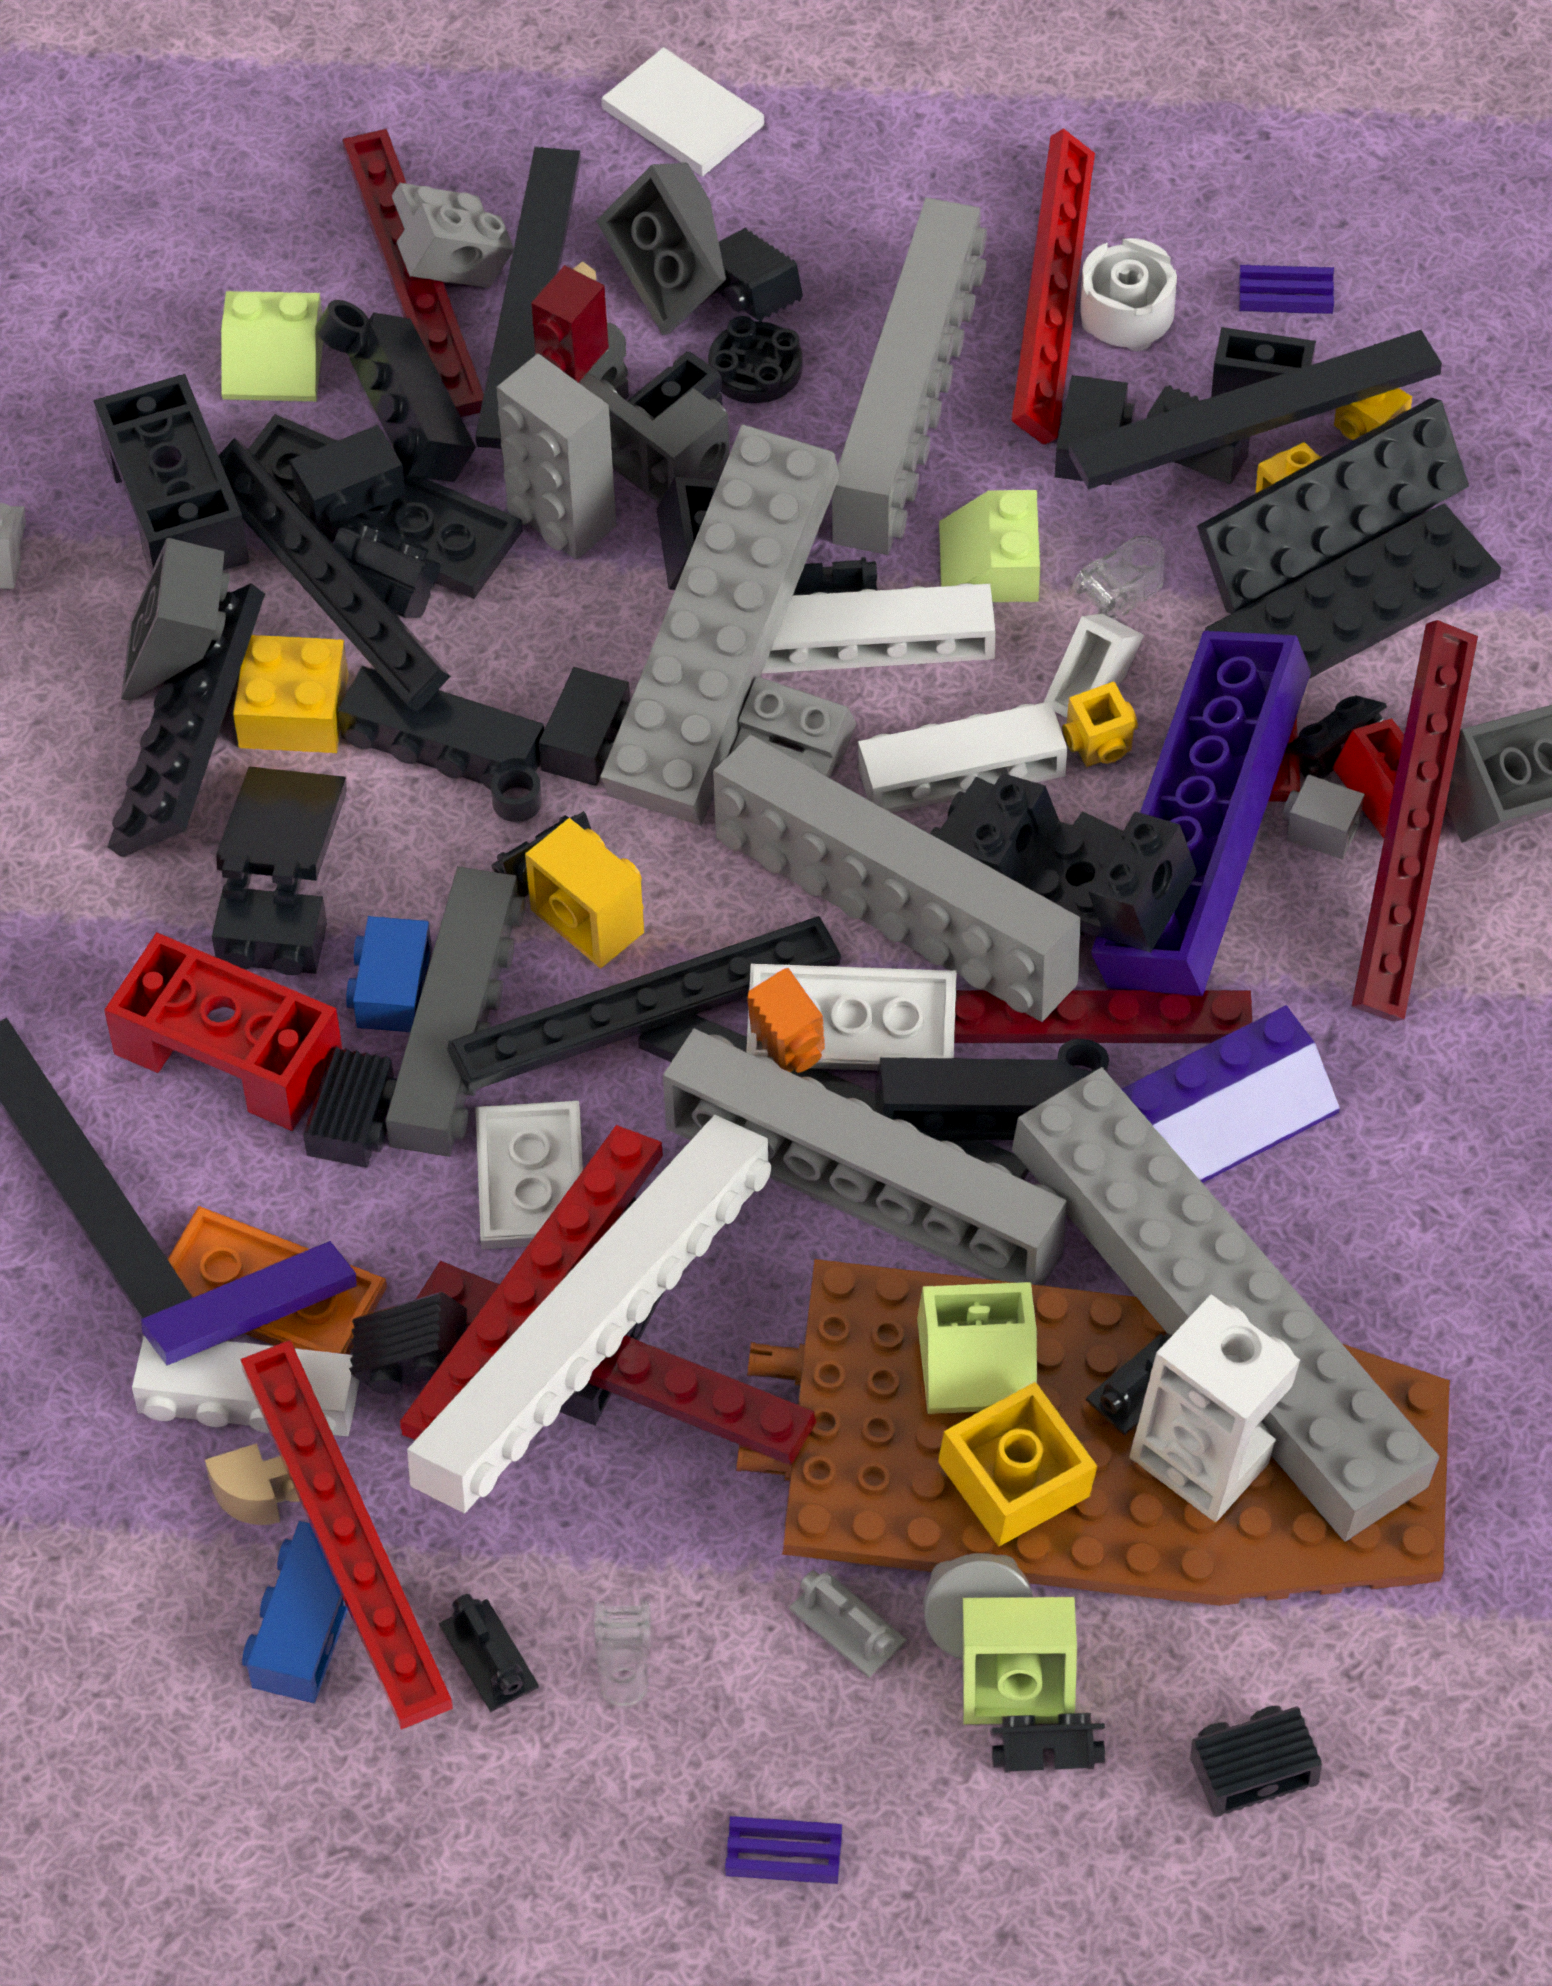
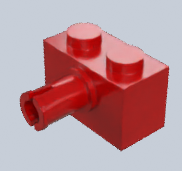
[1332,718,1404,839]

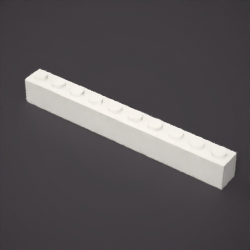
[407,1115,771,1513]

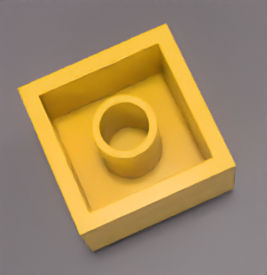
[233,635,348,753]
[525,818,644,969]
[938,1382,1097,1547]

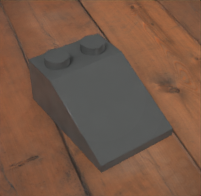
[596,162,726,335]
[121,538,230,701]
[1446,705,1552,843]

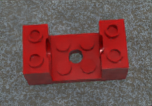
[104,932,343,1131]

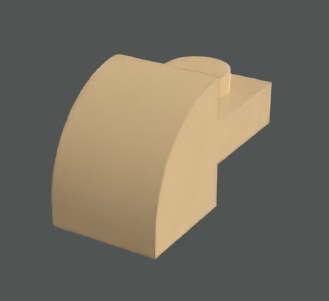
[205,1443,300,1525]

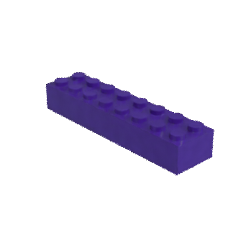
[1091,631,1311,996]

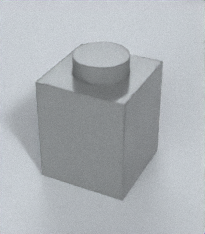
[1282,775,1365,860]

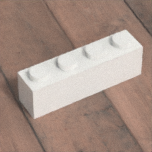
[858,701,1067,813]
[132,1336,360,1437]

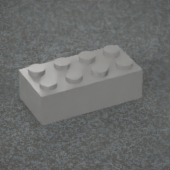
[496,354,616,560]

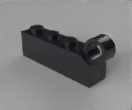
[315,300,476,482]
[338,666,544,822]
[875,1039,1109,1140]

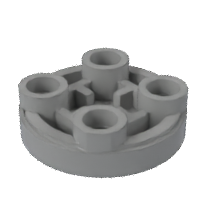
[923,1553,1033,1660]

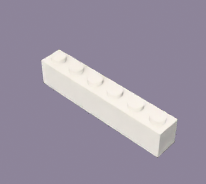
[762,583,995,673]

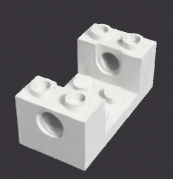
[1129,1294,1300,1523]

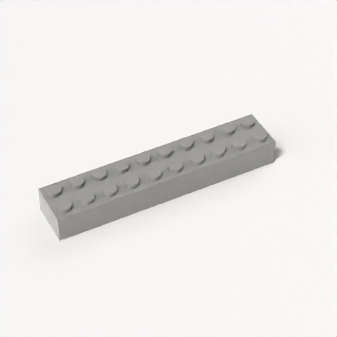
[1012,1067,1440,1542]

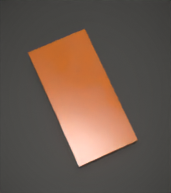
[167,1206,387,1355]

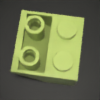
[917,1282,1037,1414]

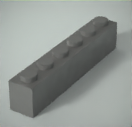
[386,866,526,1157]

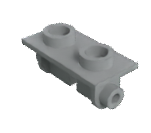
[789,1570,907,1678]

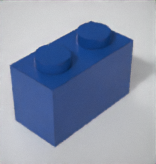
[346,916,432,1032]

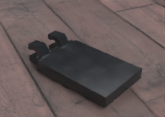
[216,766,347,906]

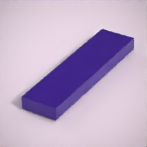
[141,1241,356,1366]

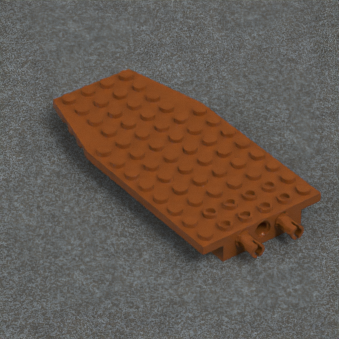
[736,1259,1450,1606]

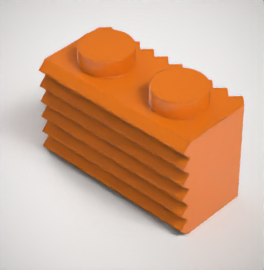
[747,968,825,1073]

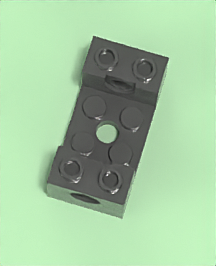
[579,322,730,504]

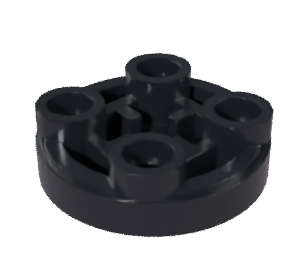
[708,316,803,404]

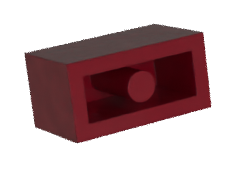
[531,265,609,383]

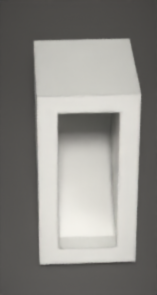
[1044,614,1144,718]

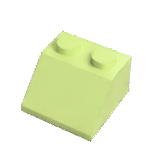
[221,291,323,401]
[939,490,1040,602]
[962,1597,1077,1724]

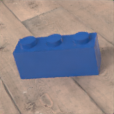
[242,1521,348,1704]

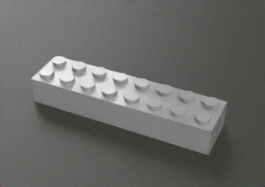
[832,198,987,555]
[600,424,840,826]
[713,734,1081,1022]
[663,1028,1067,1286]

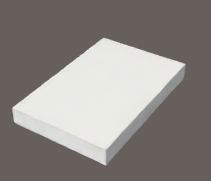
[602,47,764,177]
[476,1101,583,1249]

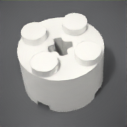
[1080,238,1177,351]

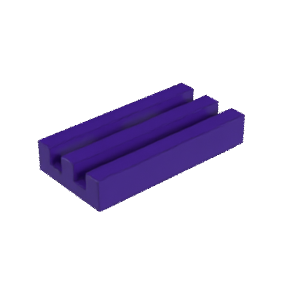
[1239,265,1334,314]
[725,1816,842,1884]

